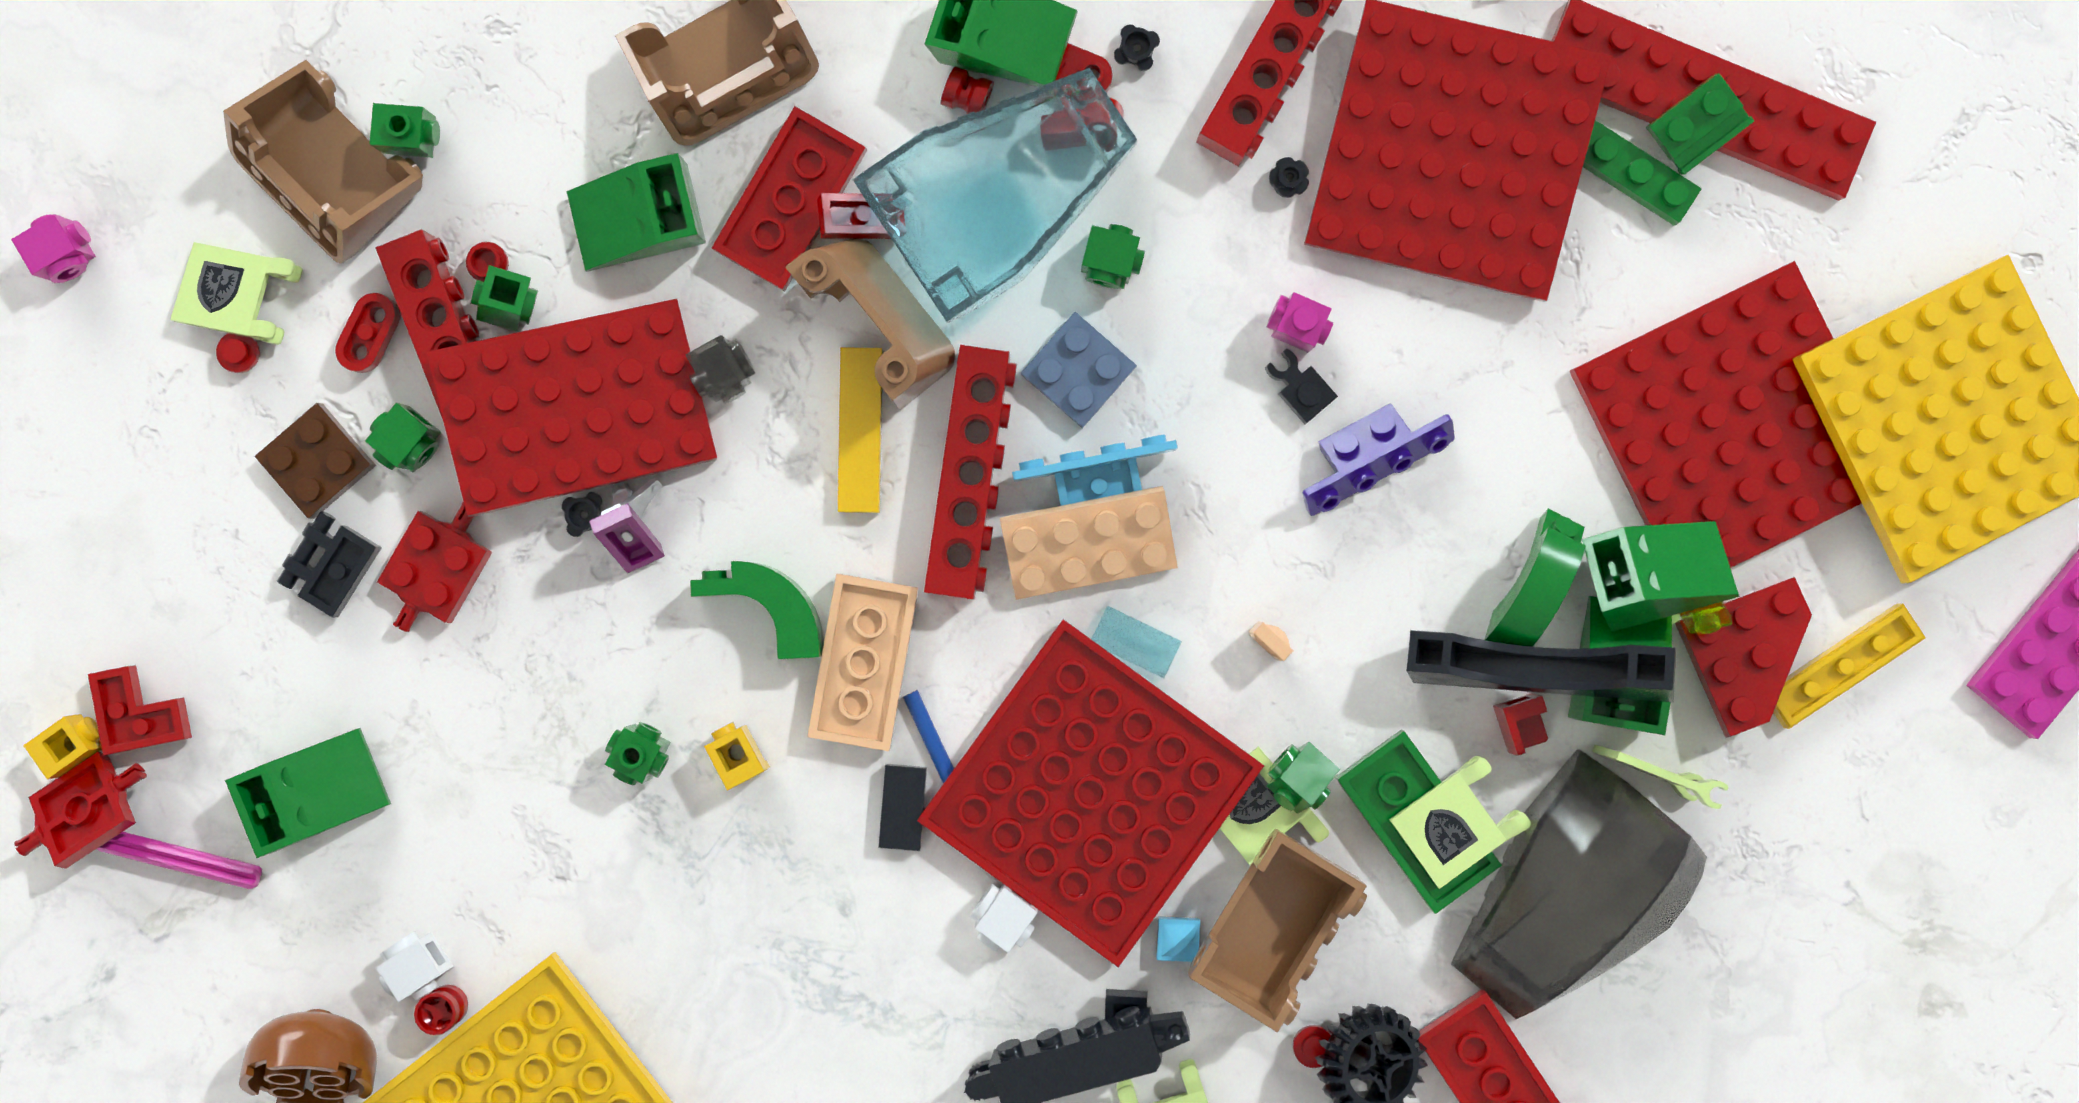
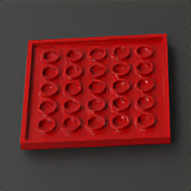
[1304,0,1612,302]
[1569,261,1862,568]
[917,619,1265,968]

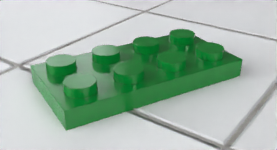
[1335,730,1502,914]

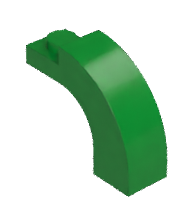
[1485,508,1586,647]
[690,561,824,659]

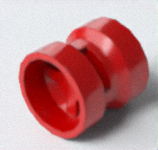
[940,66,994,120]
[414,984,468,1035]

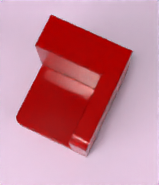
[1493,693,1548,756]

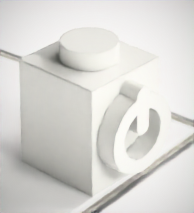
[969,884,1038,953]
[375,931,454,1003]

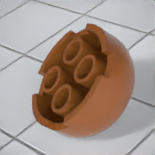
[239,1009,377,1103]

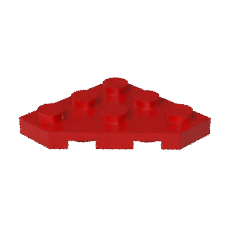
[1675,577,1812,738]

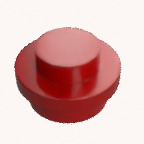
[466,242,509,282]
[216,333,260,373]
[1293,1025,1331,1068]

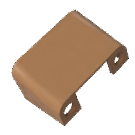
[1188,829,1367,1033]

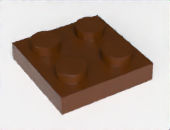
[254,403,376,519]

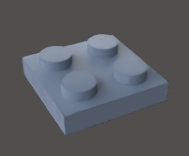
[1021,312,1137,429]

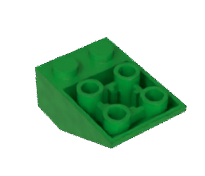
[925,0,1078,90]
[566,153,706,272]
[1582,521,1740,632]
[1568,596,1672,736]
[225,728,391,859]

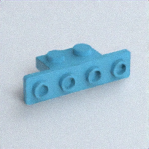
[1012,435,1178,506]

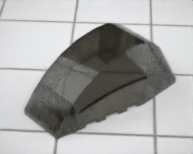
[1451,749,1707,1019]

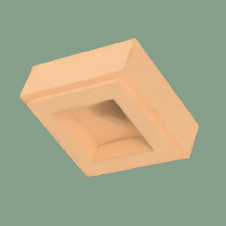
[1249,621,1294,661]

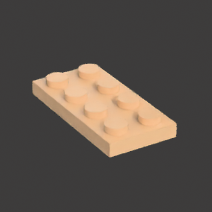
[1000,486,1178,600]
[807,574,919,751]

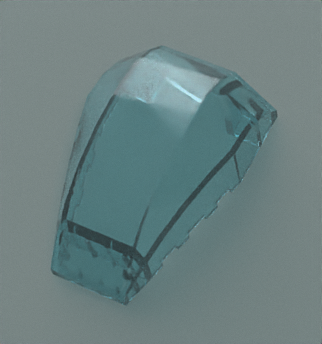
[852,68,1138,323]

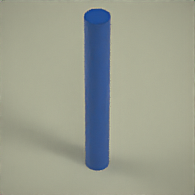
[903,690,954,783]

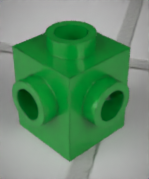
[605,722,671,785]

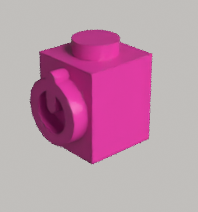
[11,214,96,283]
[1266,292,1334,353]

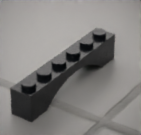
[1406,630,1676,702]

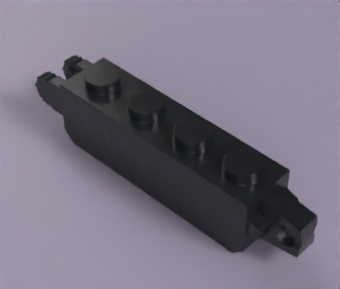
[964,1006,1190,1103]

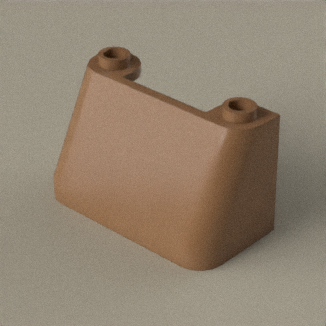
[615,0,819,146]
[223,60,423,263]
[785,239,956,410]

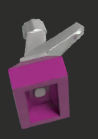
[589,478,665,573]

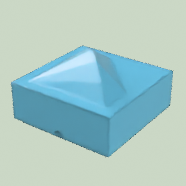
[1156,916,1200,962]

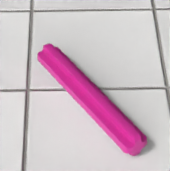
[97,832,262,889]

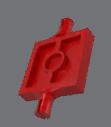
[377,502,492,632]
[14,752,147,869]

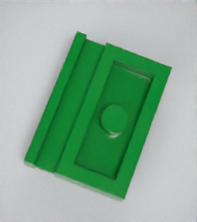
[1646,73,1754,175]

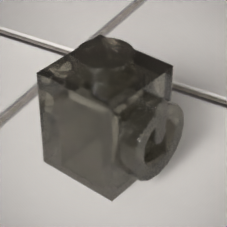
[685,335,756,404]

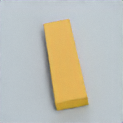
[838,347,883,513]
[1773,603,1926,729]

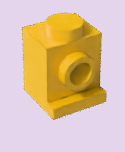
[23,714,102,780]
[704,722,770,791]

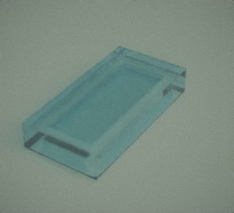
[1091,605,1182,678]

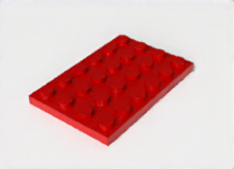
[426,299,717,517]

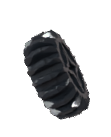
[1315,1003,1428,1103]

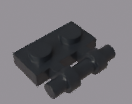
[277,511,382,618]

